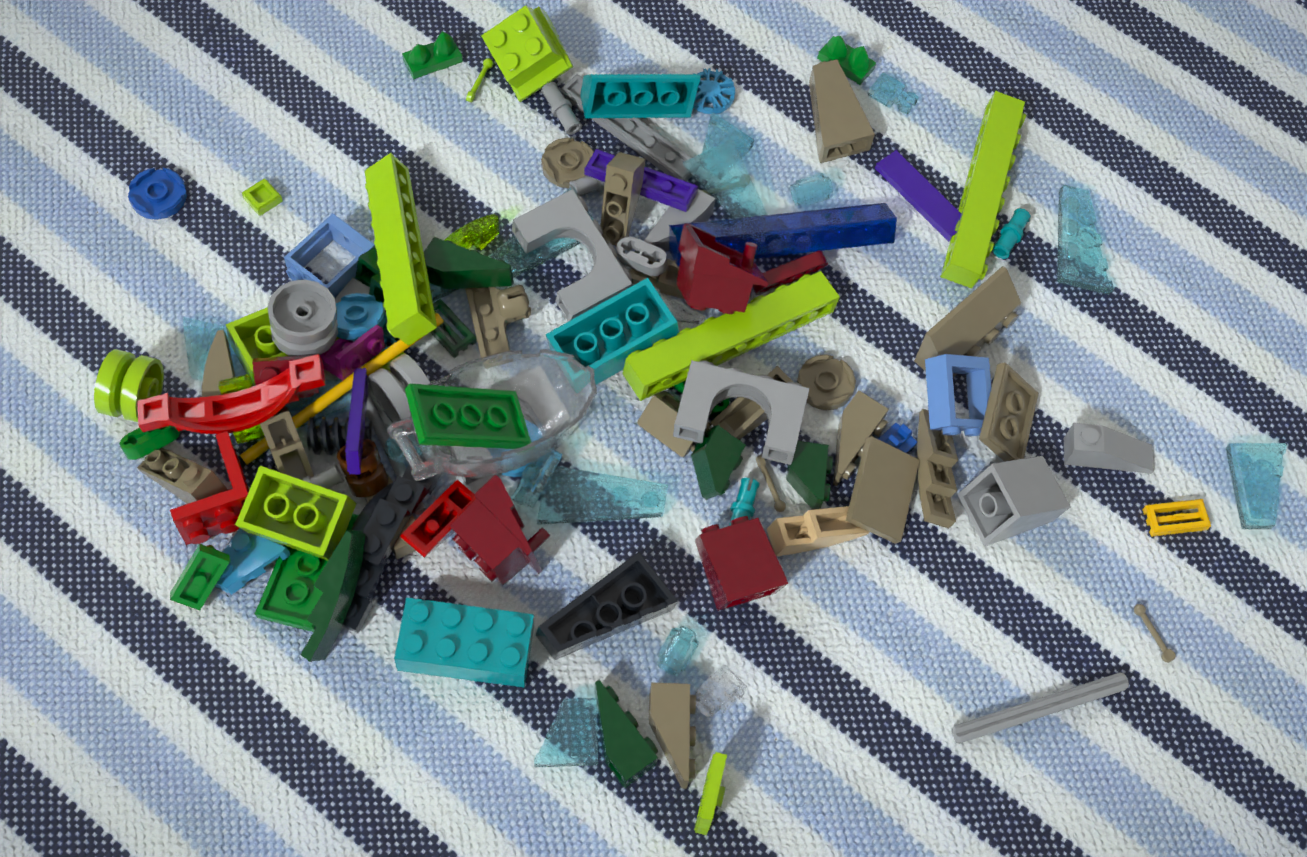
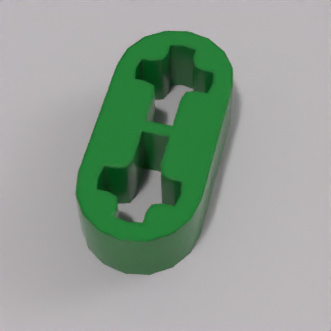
[120,425,180,460]

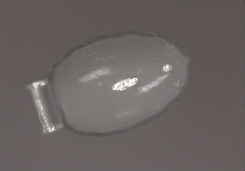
[387,349,597,481]

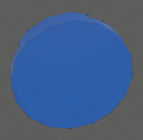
[128,168,187,220]

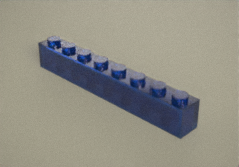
[669,203,897,267]

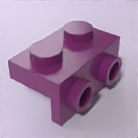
[320,325,385,380]

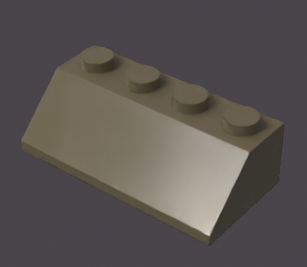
[914,266,1021,377]

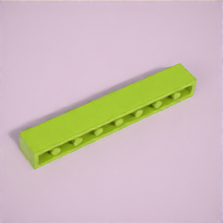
[940,91,1026,289]
[365,153,437,346]
[622,271,840,401]

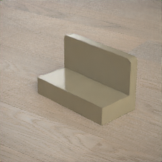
[637,391,712,457]

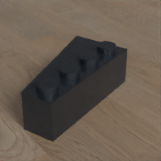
[535,552,678,660]

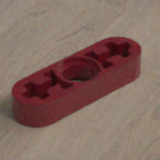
[752,250,828,295]

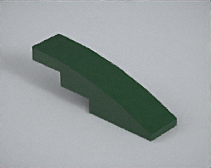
[300,530,366,662]

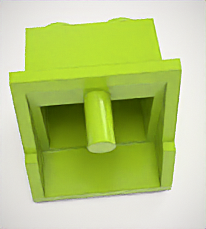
[481,5,574,102]

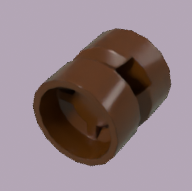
[337,439,389,498]

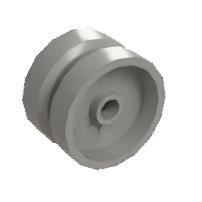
[267,279,338,356]
[367,354,432,432]

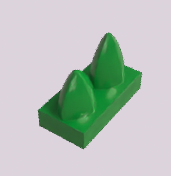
[402,31,463,80]
[817,36,876,85]
[170,544,230,610]

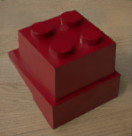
[677,223,769,314]
[450,474,550,585]

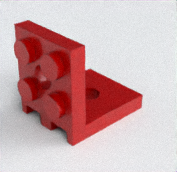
[170,431,249,545]

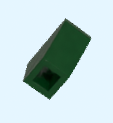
[691,425,746,500]
[786,441,833,510]

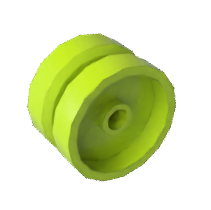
[94,349,164,422]

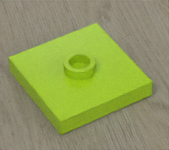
[694,752,727,835]

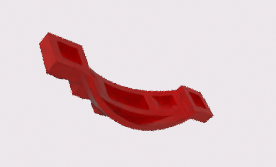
[137,354,325,434]

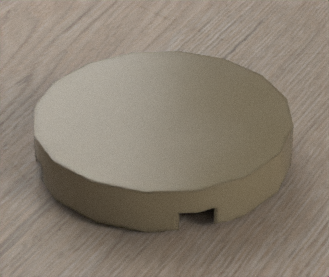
[541,138,594,188]
[797,354,856,410]

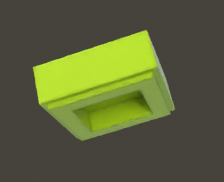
[241,178,283,216]

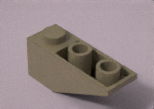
[600,152,646,246]
[833,390,889,487]
[137,448,228,504]
[649,682,696,789]

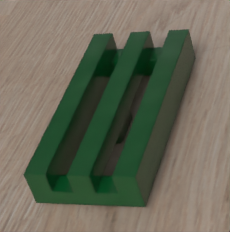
[430,298,477,358]

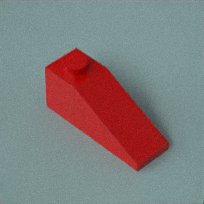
[400,479,476,558]

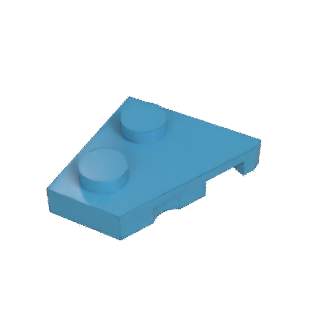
[215,528,291,594]

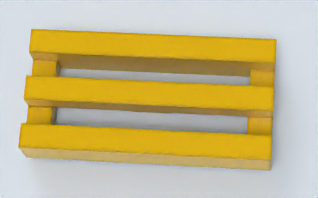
[1142,499,1211,537]

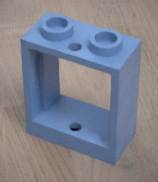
[284,213,375,298]
[925,354,991,437]

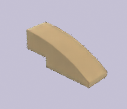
[767,506,870,556]

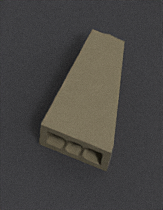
[809,59,875,163]

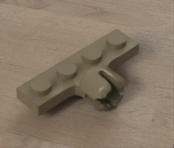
[465,285,531,368]

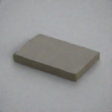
[979,362,1039,462]
[846,436,920,544]

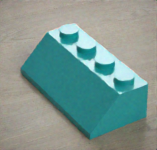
[580,74,700,118]

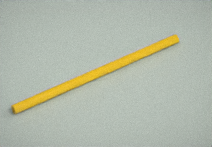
[240,313,444,465]

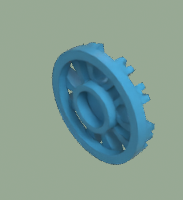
[693,68,735,114]

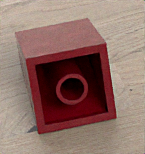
[695,516,788,611]

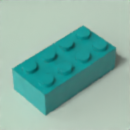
[545,278,679,395]
[394,597,534,688]

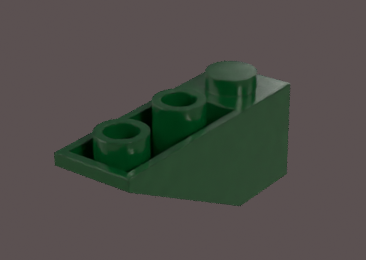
[424,237,514,289]
[594,680,658,789]

